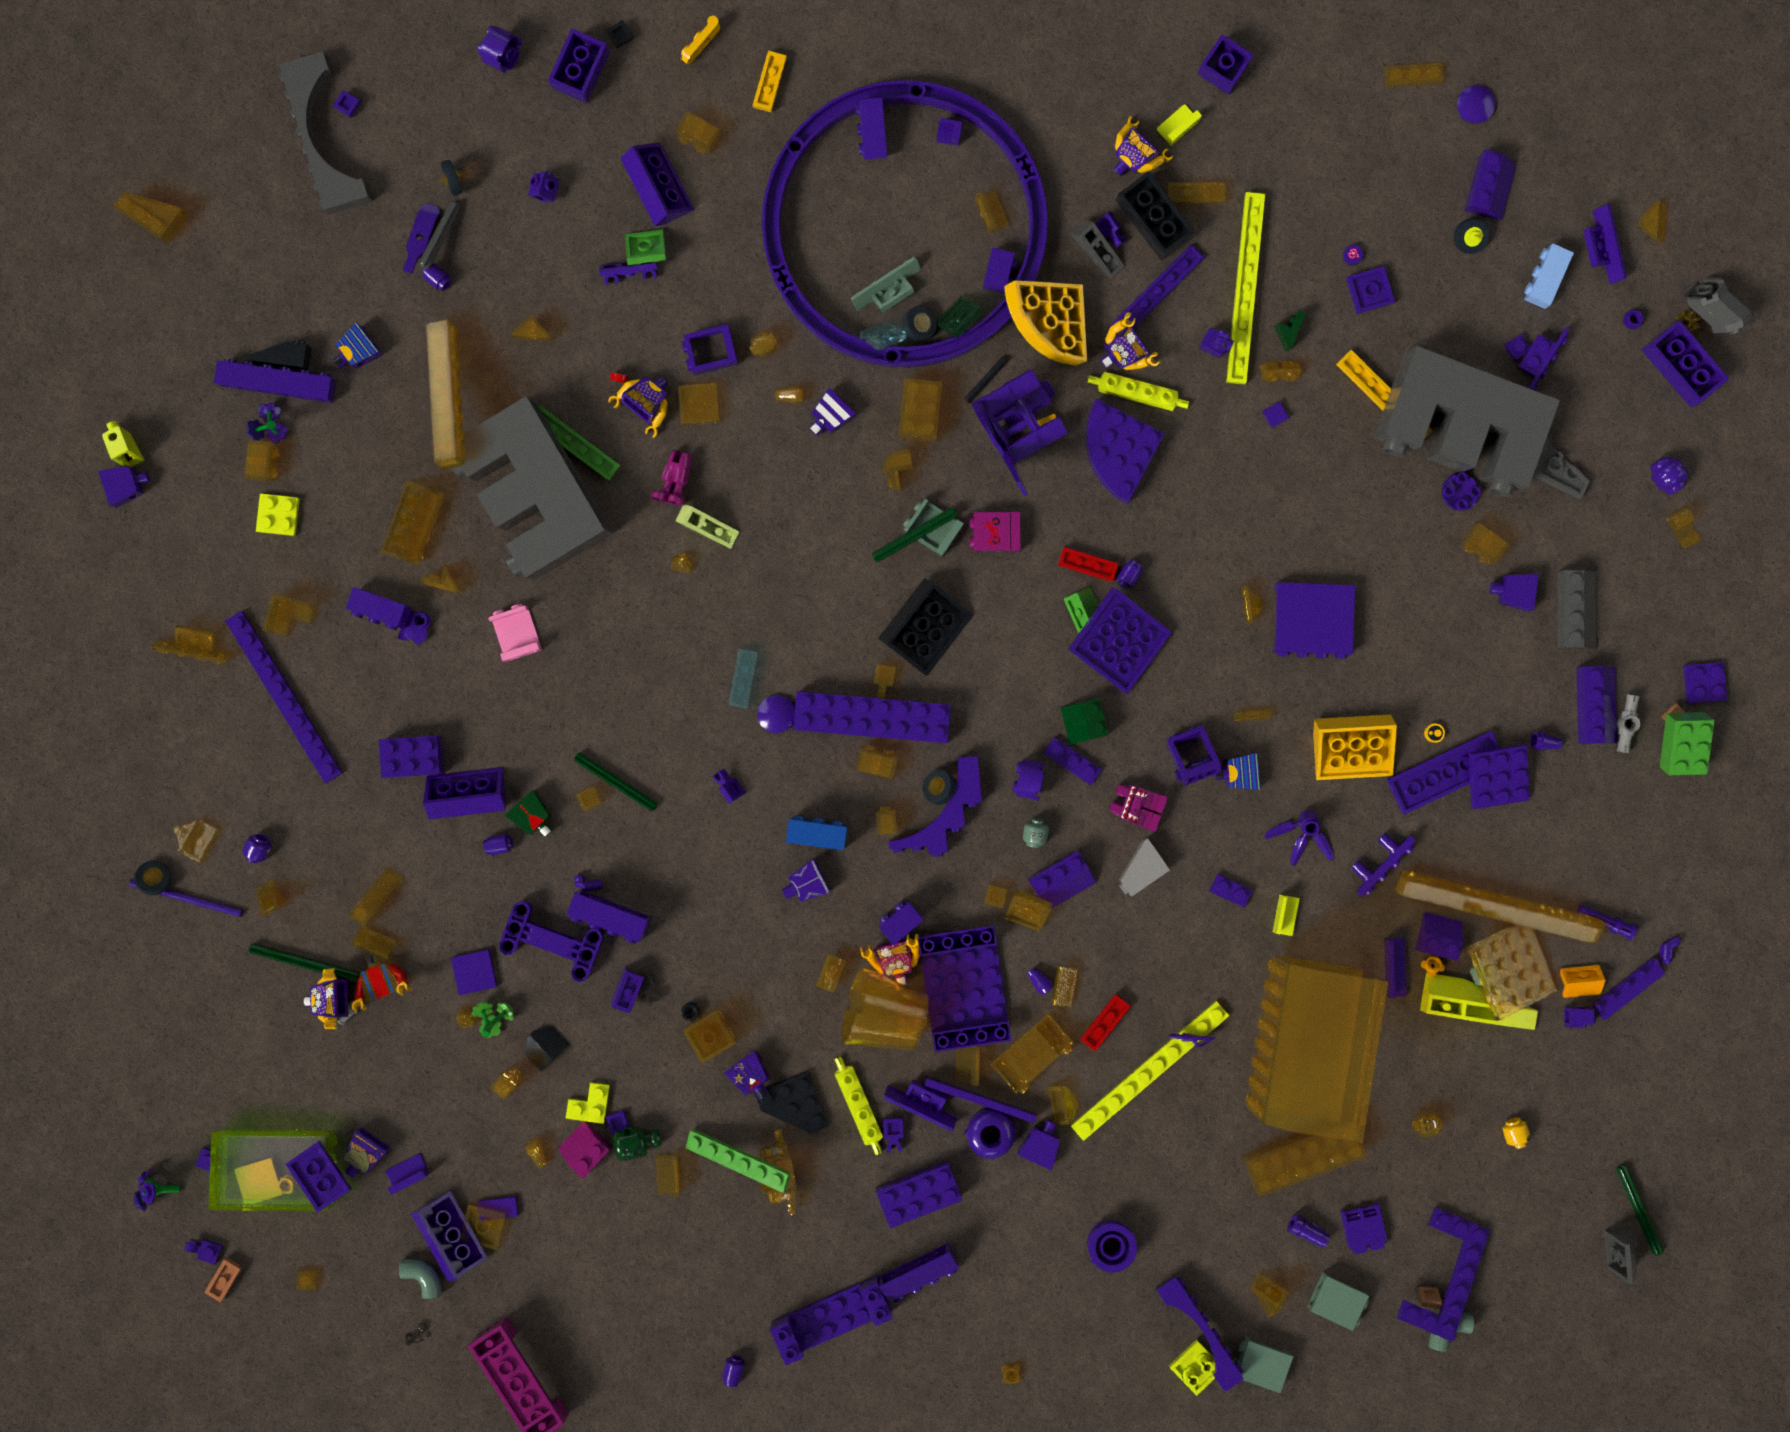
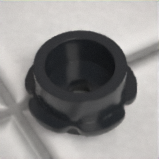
[681,1002,700,1021]

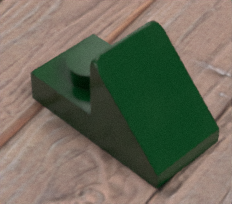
[1274,310,1306,352]

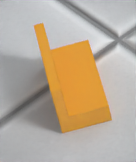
[1560,965,1605,998]

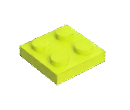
[256,494,300,536]

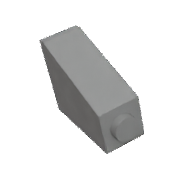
[1119,838,1170,896]

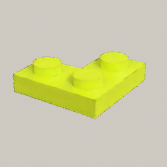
[566,1082,610,1124]

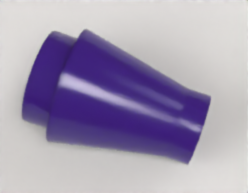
[1530,732,1562,751]
[1027,967,1054,996]

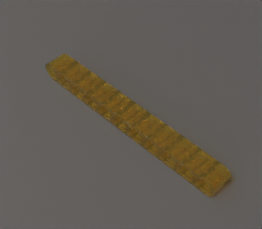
[1394,870,1606,943]

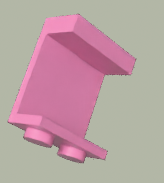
[488,604,542,662]

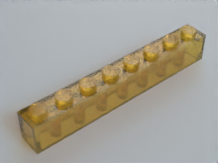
[426,319,466,470]

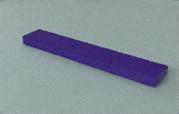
[1110,244,1205,329]
[924,1076,1037,1123]

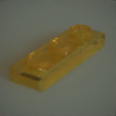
[1384,63,1444,88]
[1167,182,1225,204]

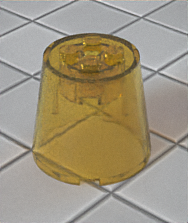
[841,968,928,1051]

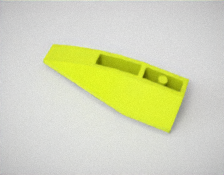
[1420,972,1538,1030]

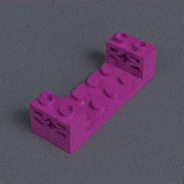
[468,1316,569,1432]

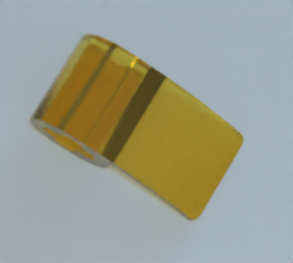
[1667,508,1701,549]

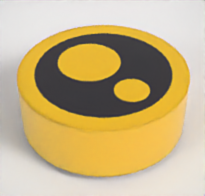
[1424,724,1445,743]

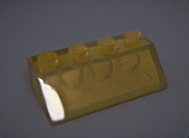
[380,481,444,566]

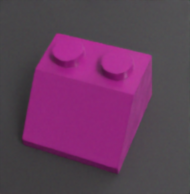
[558,1121,612,1179]

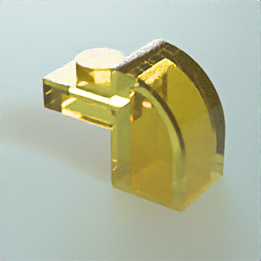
[882,449,913,493]

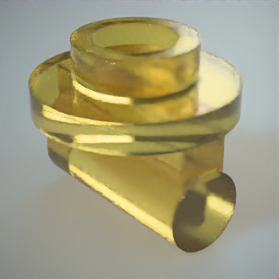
[671,554,692,573]
[455,1006,478,1028]

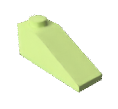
[676,504,739,549]

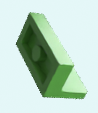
[1064,588,1098,633]

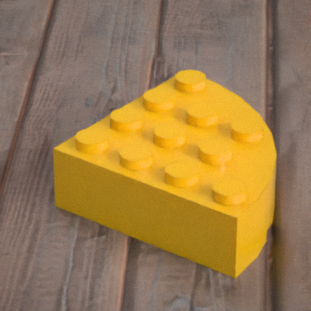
[1004,280,1087,366]

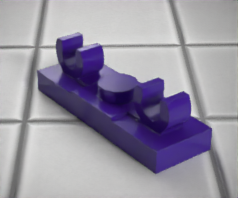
[599,261,658,285]

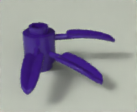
[1264,810,1334,866]

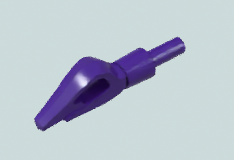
[1169,1033,1216,1048]

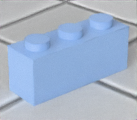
[1524,244,1574,309]

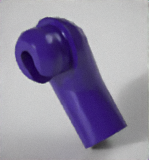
[574,875,602,891]
[1659,936,1681,964]

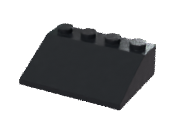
[878,578,973,676]

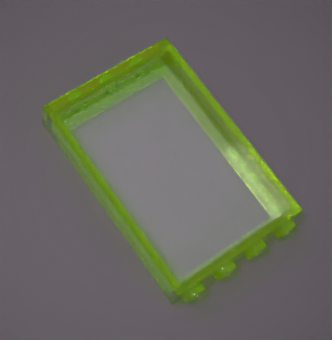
[208,1129,337,1211]

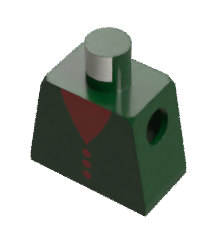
[505,790,553,837]

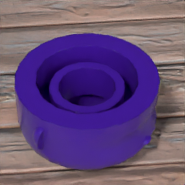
[964,1108,1017,1160]
[1087,1220,1137,1273]

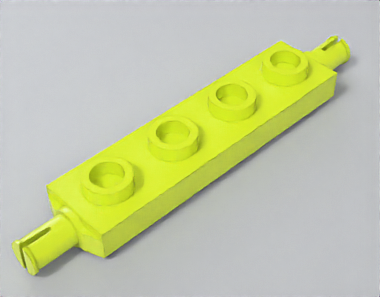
[1087,372,1189,411]
[834,1056,883,1155]

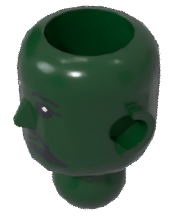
[613,1127,662,1161]

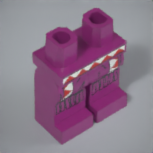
[1109,784,1168,832]

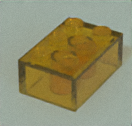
[898,378,942,443]

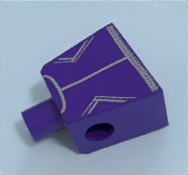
[782,859,830,902]

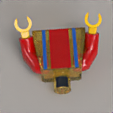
[352,954,412,1013]

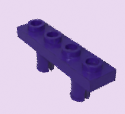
[1351,833,1416,897]

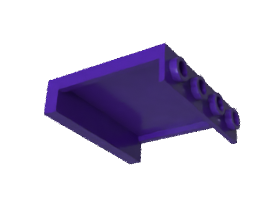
[1272,582,1355,659]

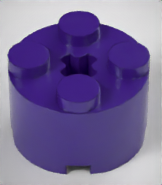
[478,25,522,73]
[1013,759,1046,801]

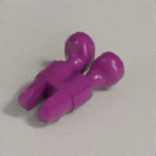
[651,450,692,506]

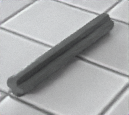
[419,202,460,269]

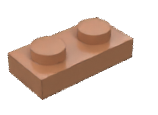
[204,1257,243,1303]

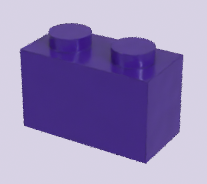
[983,247,1017,294]

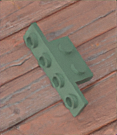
[851,257,921,313]

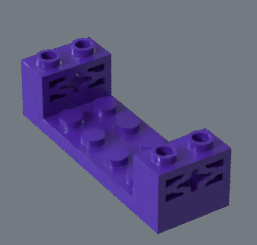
[770,1275,893,1366]

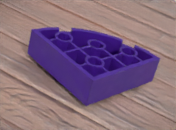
[1086,399,1164,504]

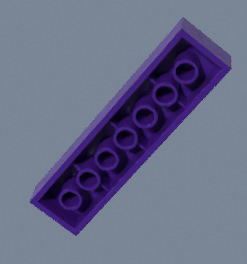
[793,692,951,743]

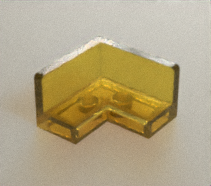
[263,593,316,637]

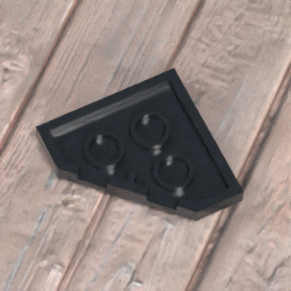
[754,1072,829,1133]

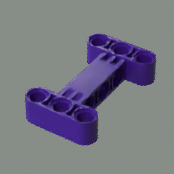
[499,900,605,982]

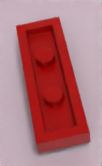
[1057,547,1118,582]
[1079,994,1131,1051]

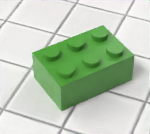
[1660,712,1714,775]

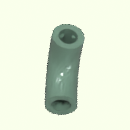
[399,1259,441,1299]
[1428,1313,1474,1352]

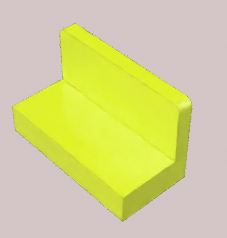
[1157,104,1202,146]
[1273,894,1300,936]

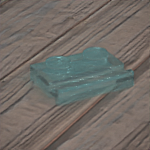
[860,321,907,350]

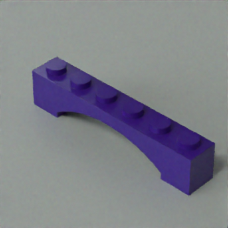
[1156,1275,1244,1392]

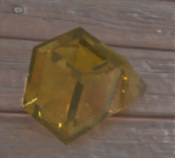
[490,1067,523,1100]

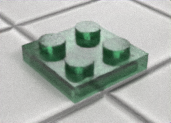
[937,296,984,339]

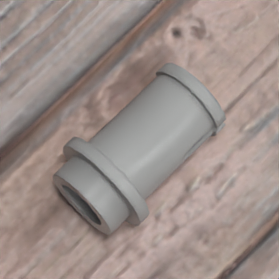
[336,1000,360,1025]

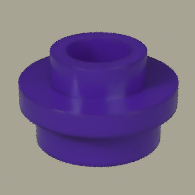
[1623,310,1643,329]

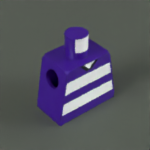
[809,388,856,436]

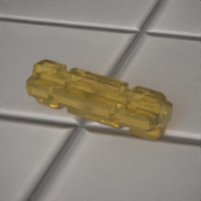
[1233,709,1272,722]

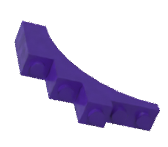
[889,756,982,857]

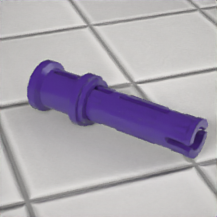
[1576,904,1638,941]

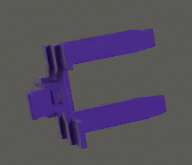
[971,369,1068,496]

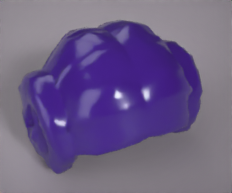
[1650,456,1688,495]

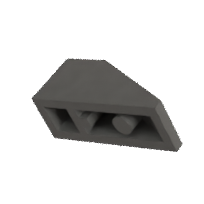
[1070,220,1125,279]

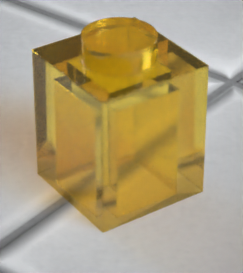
[876,806,897,835]

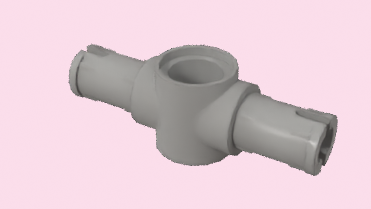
[1616,695,1640,753]

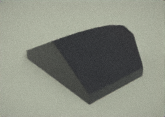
[524,1026,569,1072]

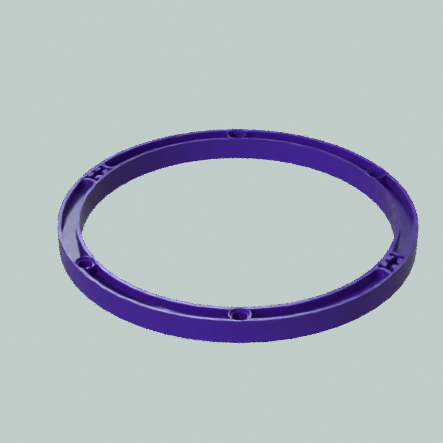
[762,80,1047,368]

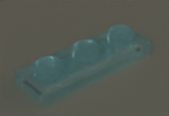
[728,649,758,709]

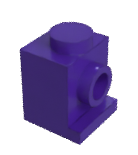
[1564,1006,1596,1028]

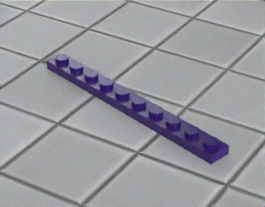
[225,611,343,784]

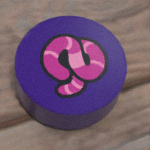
[1343,245,1363,265]

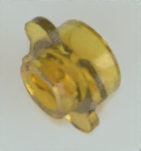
[1001,1364,1021,1384]

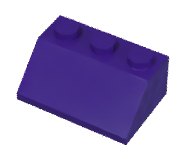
[1464,149,1516,220]
[1027,850,1096,912]

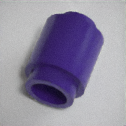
[422,263,452,291]
[1116,560,1143,589]
[483,833,514,856]
[722,1355,745,1387]

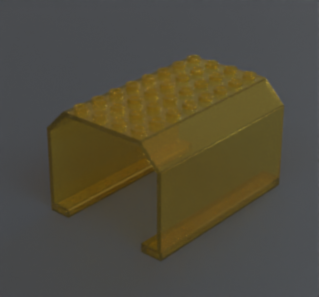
[1245,955,1388,1143]

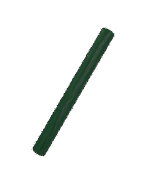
[249,943,362,983]

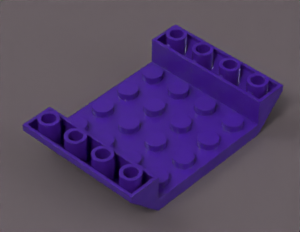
[918,925,1011,1052]

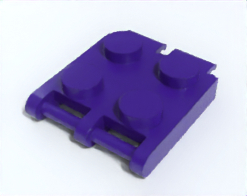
[1340,1202,1387,1254]

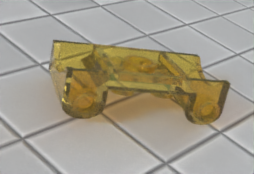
[990,1014,1074,1094]

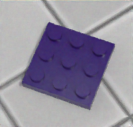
[1468,743,1529,809]

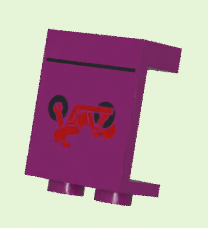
[969,512,1020,552]

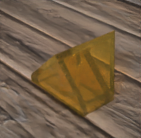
[1250,1272,1290,1318]

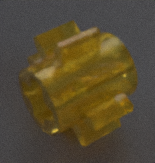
[1675,310,1701,334]

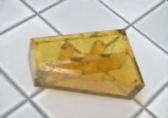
[112,191,189,245]

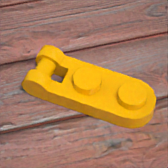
[681,15,720,65]

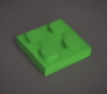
[625,229,666,265]

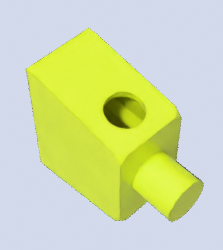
[102,421,144,467]

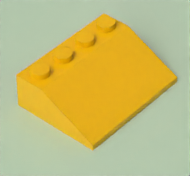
[1313,714,1397,780]

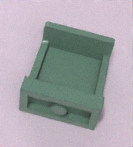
[903,498,964,557]
[1307,1271,1369,1331]
[1234,1336,1293,1393]

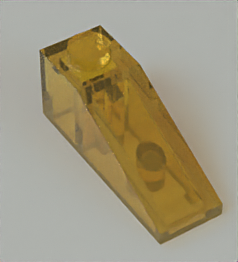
[348,867,403,927]

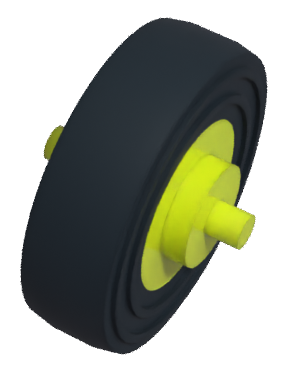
[1454,218,1490,254]

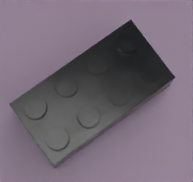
[1116,171,1195,261]

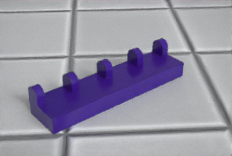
[1591,958,1665,1020]

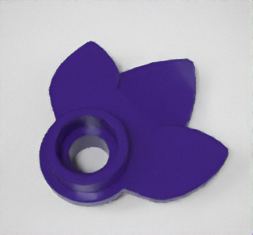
[398,611,431,645]

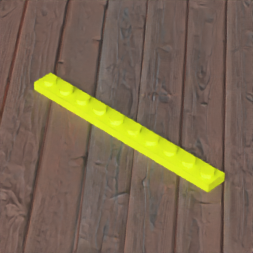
[1226,192,1265,385]
[1070,1001,1229,1141]

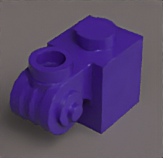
[1199,328,1234,358]

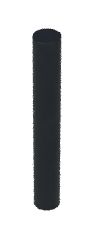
[964,356,1008,404]

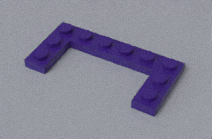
[1397,1207,1490,1342]

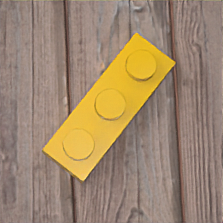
[753,50,787,113]

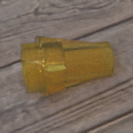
[775,385,804,404]
[524,1138,548,1169]

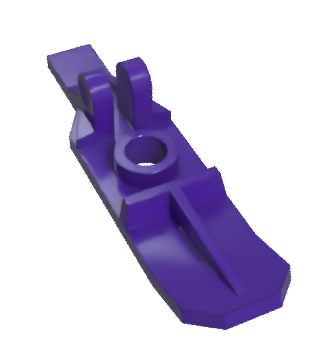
[403,203,440,274]

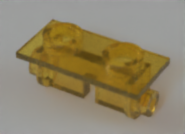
[1260,361,1302,382]

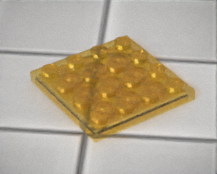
[1467,919,1557,1021]

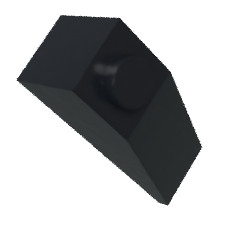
[246,340,311,370]

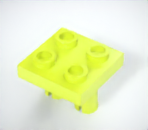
[1169,1339,1215,1396]

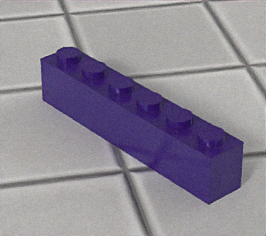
[214,358,336,403]

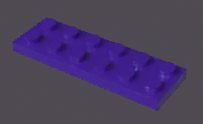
[1386,731,1499,815]

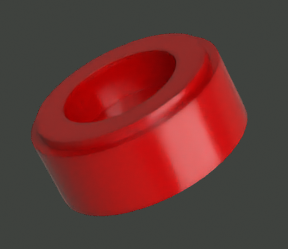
[610,373,630,384]

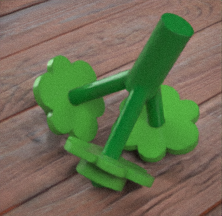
[471,1002,514,1038]

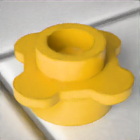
[1421,955,1445,977]

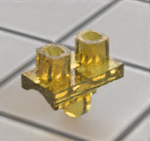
[816,954,846,993]

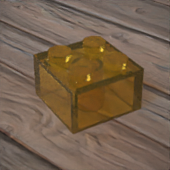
[682,1008,737,1064]

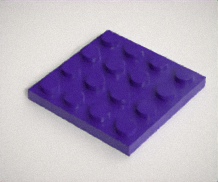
[1067,587,1172,694]

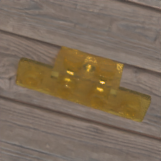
[151,625,233,664]

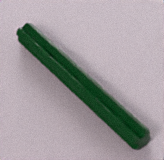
[872,507,958,563]
[574,753,657,811]
[1616,1164,1664,1256]

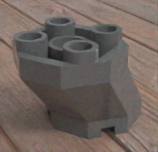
[1683,278,1753,334]

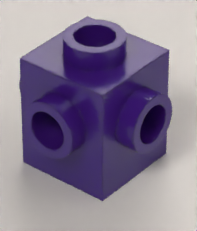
[528,171,560,202]

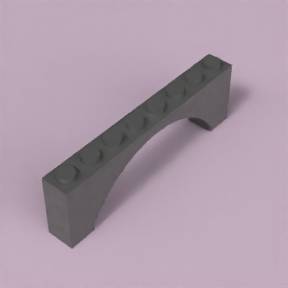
[279,51,372,215]

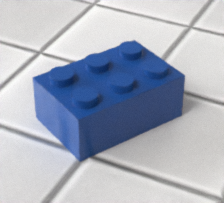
[786,815,848,850]

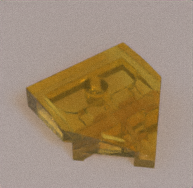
[173,821,220,864]

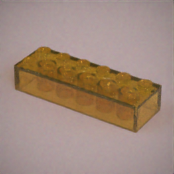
[1241,1116,1368,1197]

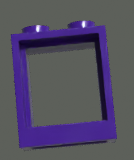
[681,324,738,375]
[1167,726,1221,786]

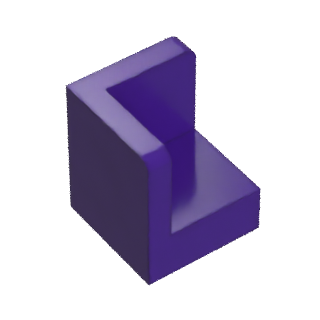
[936,118,962,146]

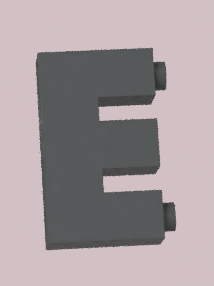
[1373,346,1560,497]
[447,396,613,580]

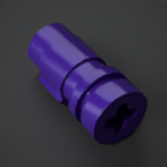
[1287,1214,1330,1248]

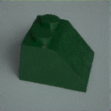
[1060,698,1109,745]

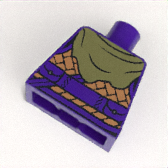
[343,1127,391,1178]

